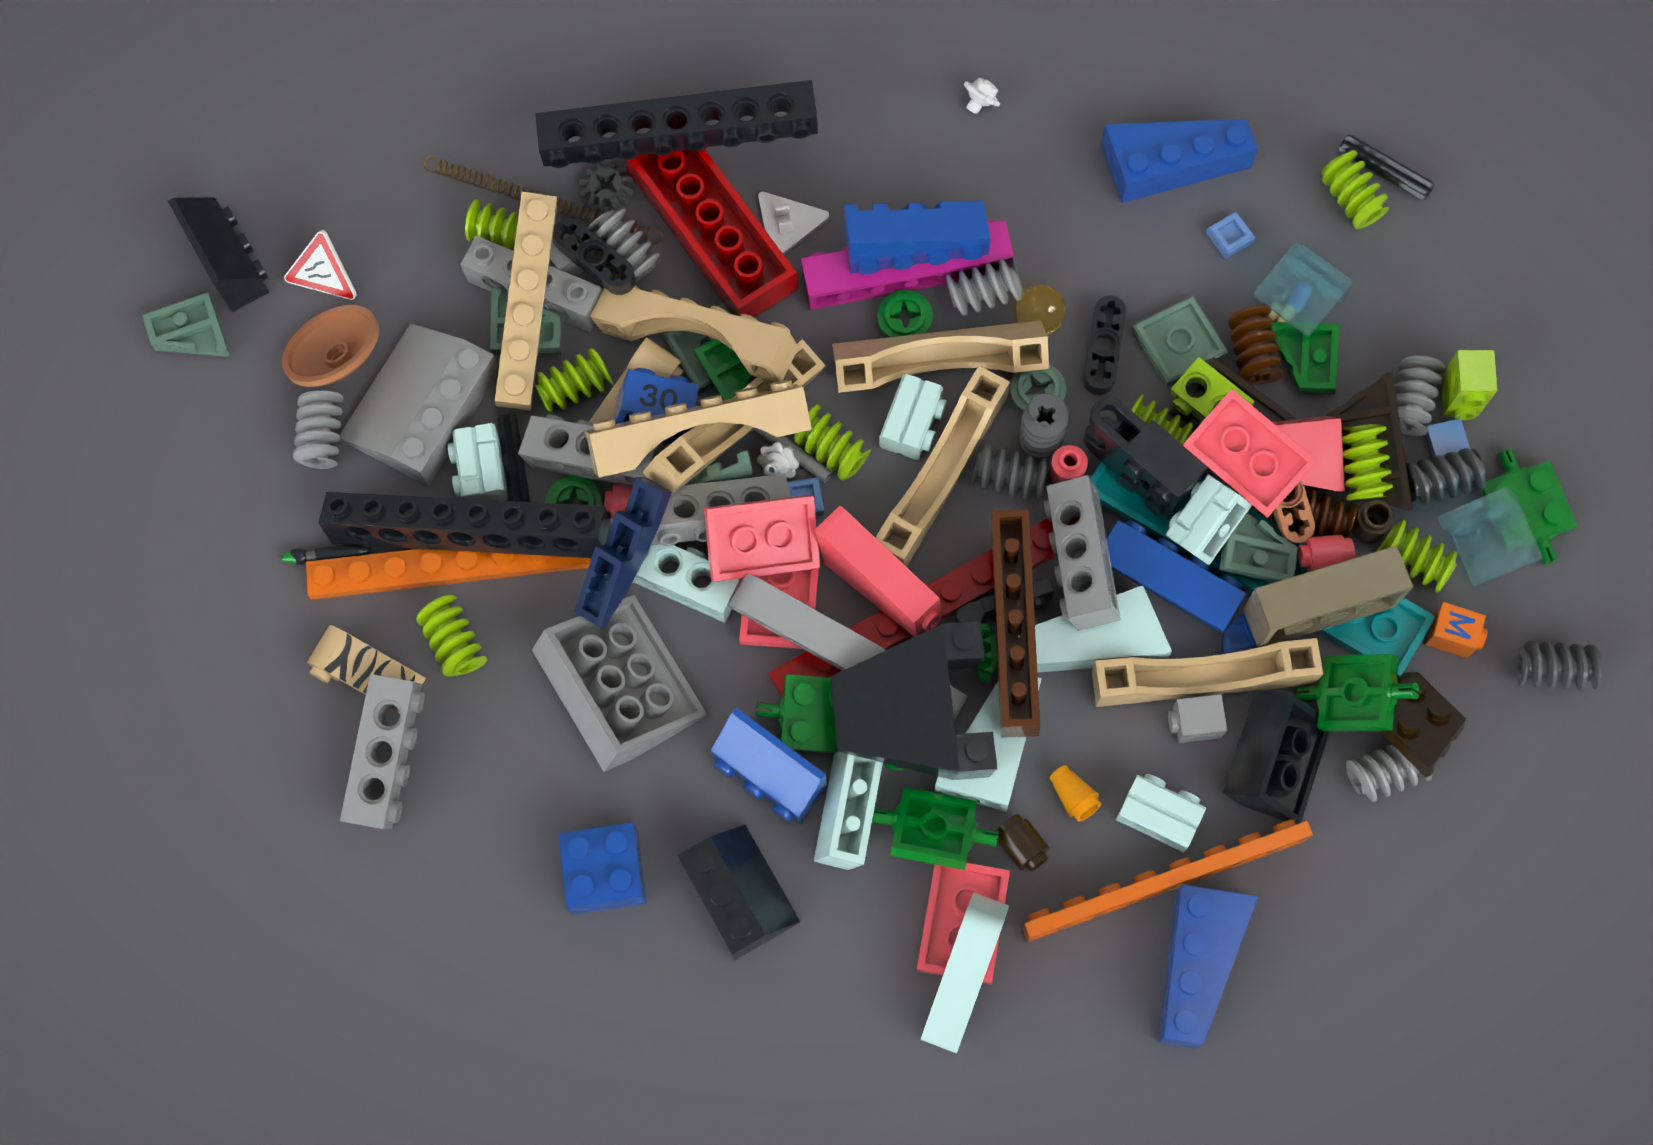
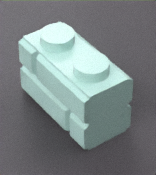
[879,374,947,460]
[448,423,508,501]
[1165,475,1252,565]
[1116,774,1206,853]

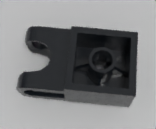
[1084,397,1208,521]

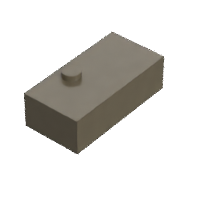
[1243,546,1413,648]

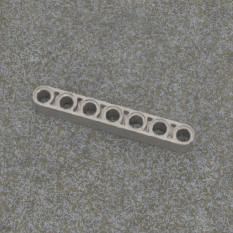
[728,573,968,722]

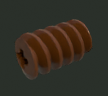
[1228,305,1284,384]
[1275,487,1358,538]

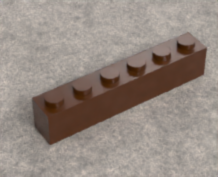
[991,509,1040,738]

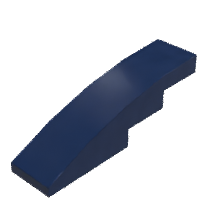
[574,476,672,628]

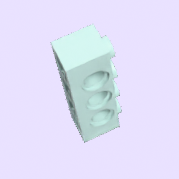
[611,518,743,623]

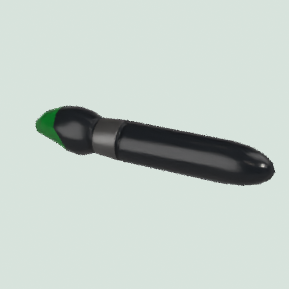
[281,545,370,565]

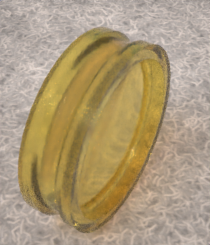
[1016,285,1066,334]

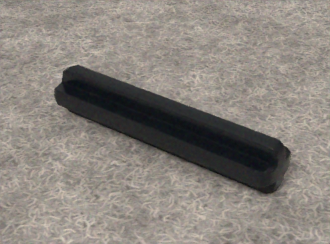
[1339,135,1434,200]
[497,413,530,502]

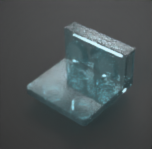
[1254,240,1353,336]
[1437,487,1543,586]

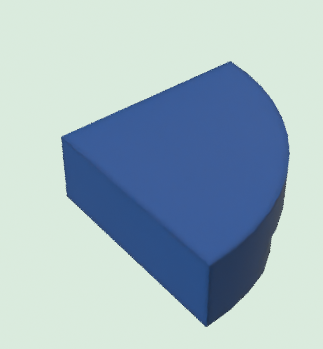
[1221,613,1257,654]

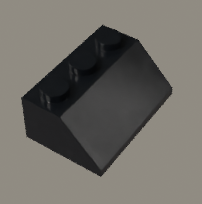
[168,197,270,312]
[1223,690,1330,825]
[677,825,800,960]

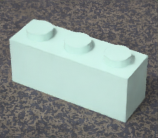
[814,752,883,870]

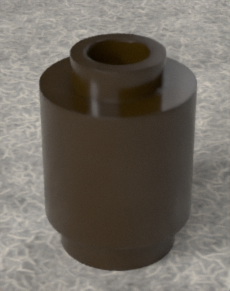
[1351,499,1394,543]
[996,814,1050,872]

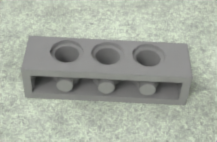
[460,236,602,333]
[518,414,666,487]
[651,474,791,546]
[1044,475,1121,631]
[340,674,425,830]

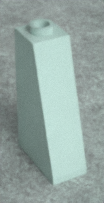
[1035,585,1172,672]
[934,678,1042,812]

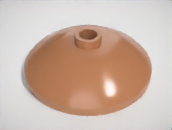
[282,305,379,387]

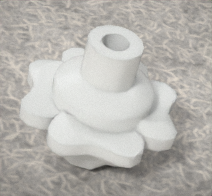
[964,78,1000,114]
[757,441,799,478]

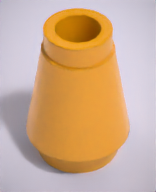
[1049,765,1101,822]

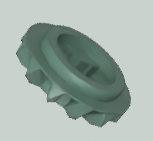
[1010,364,1067,412]

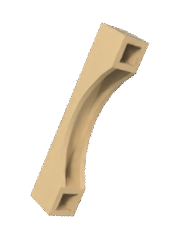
[495,192,557,411]
[590,286,798,382]
[832,320,1049,393]
[643,339,826,495]
[875,366,1010,567]
[585,380,812,477]
[1091,638,1323,707]

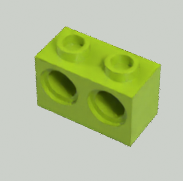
[1440,350,1498,421]
[1170,357,1255,425]

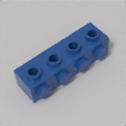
[1107,520,1246,634]

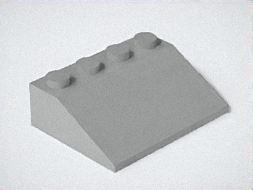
[340,323,499,486]
[532,595,707,772]

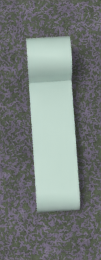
[920,892,1009,1054]

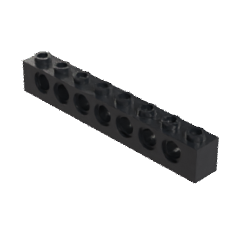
[535,80,818,168]
[318,492,612,558]

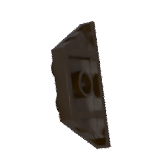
[1326,372,1413,511]
[1380,672,1466,778]

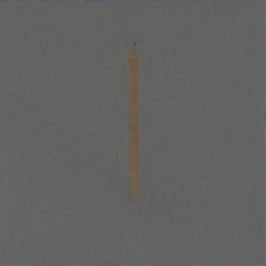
[424,157,663,244]

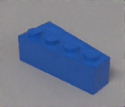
[1101,119,1258,203]
[844,201,990,275]
[1158,885,1258,1048]

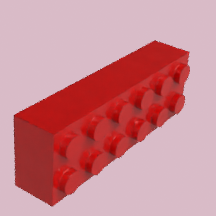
[625,124,798,317]

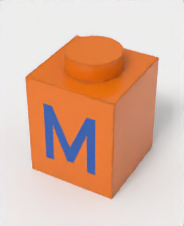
[1425,602,1488,658]

